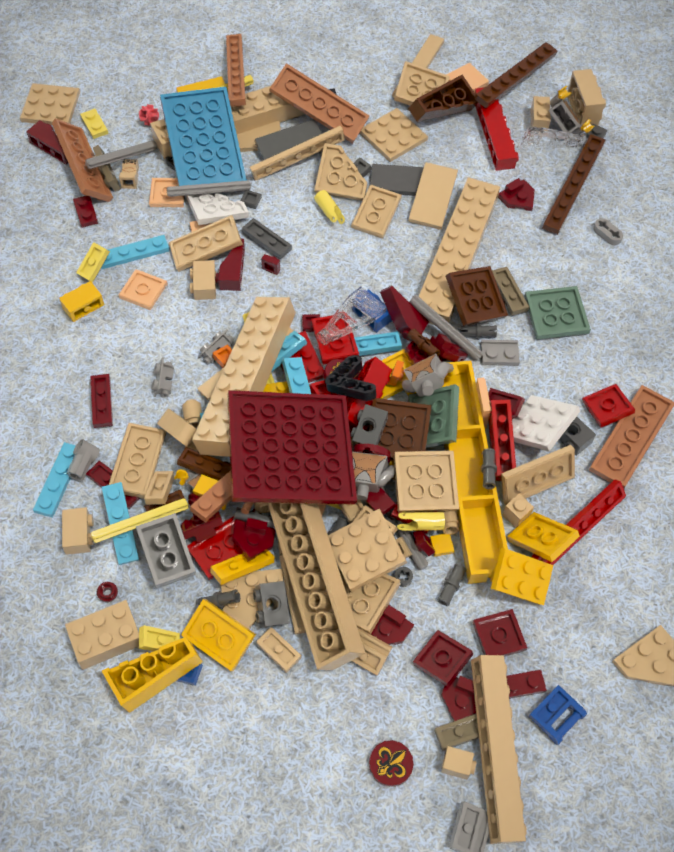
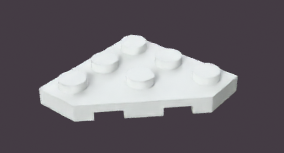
[185,193,249,225]

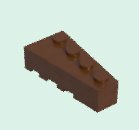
[408,74,479,122]

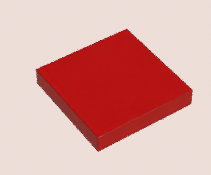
[582,384,635,428]

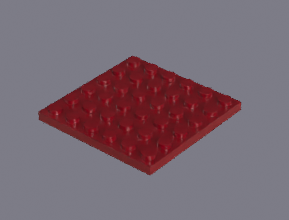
[227,390,357,504]

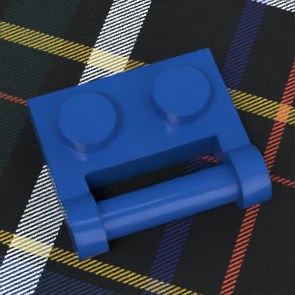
[529,685,587,745]

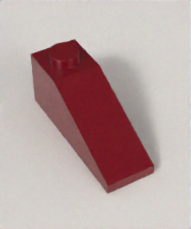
[26,120,68,165]
[215,238,245,291]
[380,285,429,341]

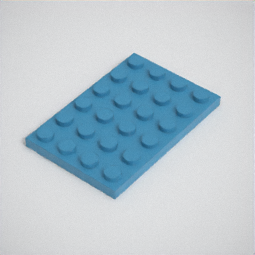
[160,87,247,186]

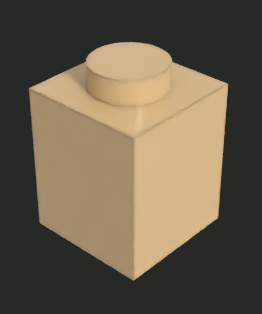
[502,494,534,528]
[441,746,476,780]

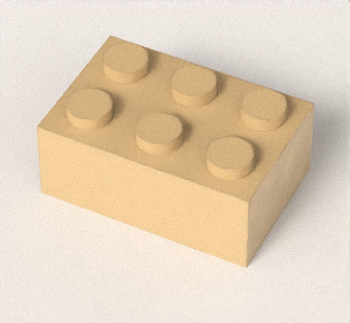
[567,69,606,125]
[65,600,139,670]

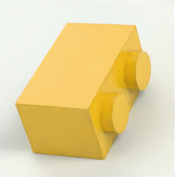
[59,281,104,322]

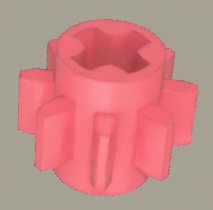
[139,104,159,126]

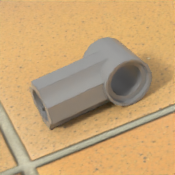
[67,439,100,481]

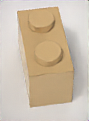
[531,96,551,134]
[190,260,216,300]
[62,507,94,555]

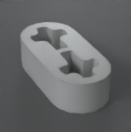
[593,218,623,245]

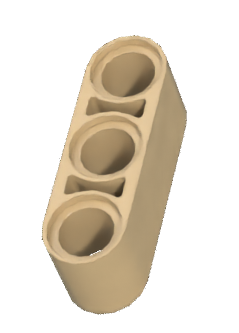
[157,408,196,447]

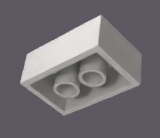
[136,513,196,589]

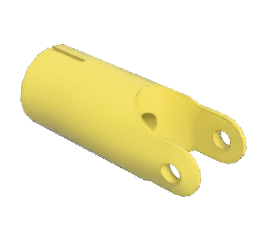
[314,190,345,224]
[397,512,445,531]

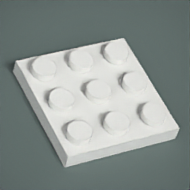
[512,395,580,451]

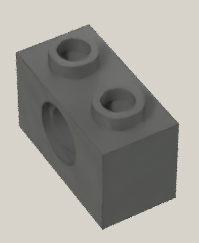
[350,404,388,446]
[559,417,596,456]
[253,581,290,628]

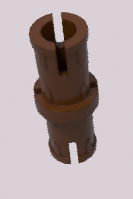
[407,329,441,357]

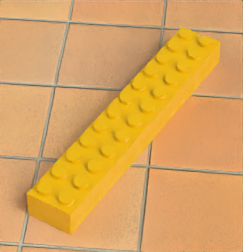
[440,361,508,584]

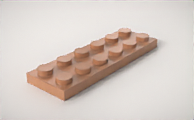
[269,63,370,144]
[52,118,113,202]
[589,385,674,488]

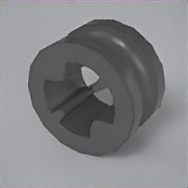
[394,567,413,587]

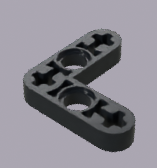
[325,355,377,401]

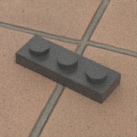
[242,218,292,260]

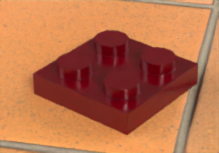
[472,609,528,657]
[413,630,473,687]

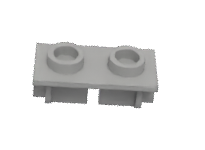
[198,329,234,364]
[151,357,174,397]

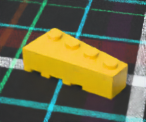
[101,637,203,713]

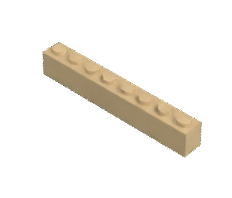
[471,655,527,844]

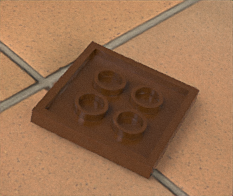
[445,266,508,326]
[369,398,431,459]

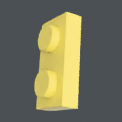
[80,109,108,139]
[76,242,110,282]
[139,625,180,651]

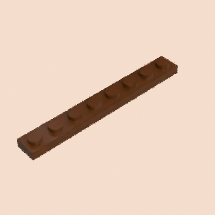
[474,42,558,108]
[542,134,606,235]

